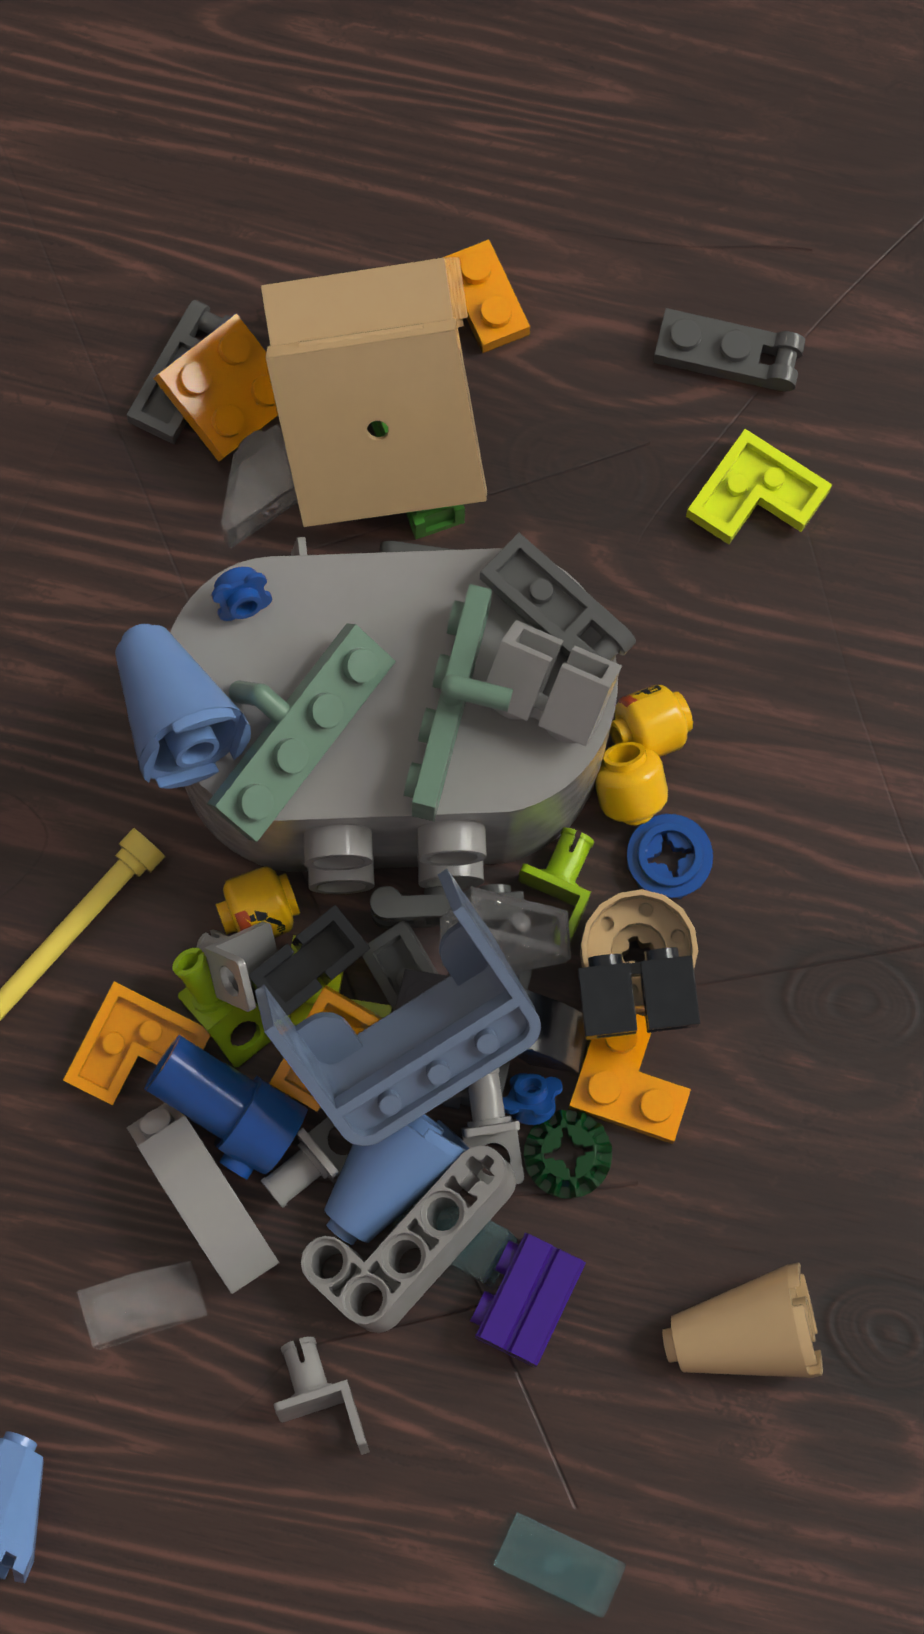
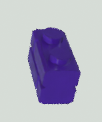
[470,1233,586,1368]

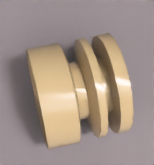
[580,889,699,1013]

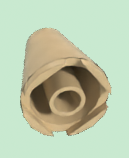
[662,1262,823,1378]

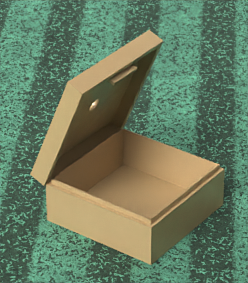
[261,257,487,527]

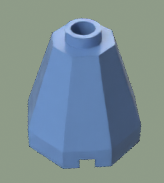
[0,1431,44,1583]

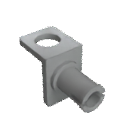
[196,921,277,1012]
[461,1068,524,1185]
[260,1117,348,1208]
[273,1337,370,1455]

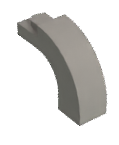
[127,1103,279,1294]

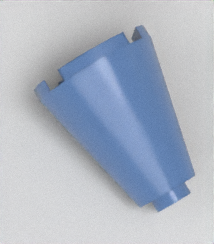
[115,624,251,789]
[324,1114,469,1245]

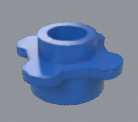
[211,567,272,621]
[503,1073,563,1125]

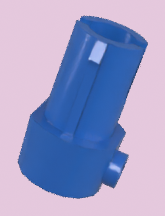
[144,1035,308,1180]

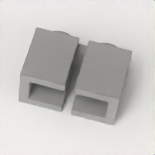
[486,620,622,746]

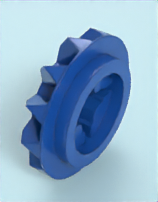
[627,814,713,899]

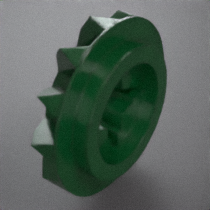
[524,1109,612,1199]

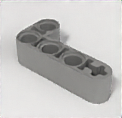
[301,1145,516,1333]

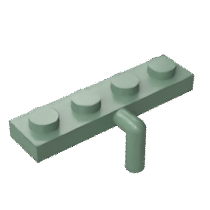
[404,584,513,822]
[207,623,396,842]

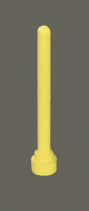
[0,828,165,1021]

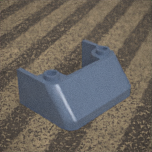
[255,869,541,1146]

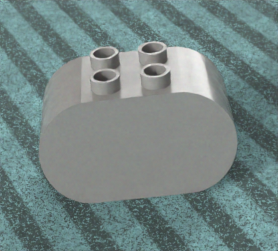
[170,548,618,894]

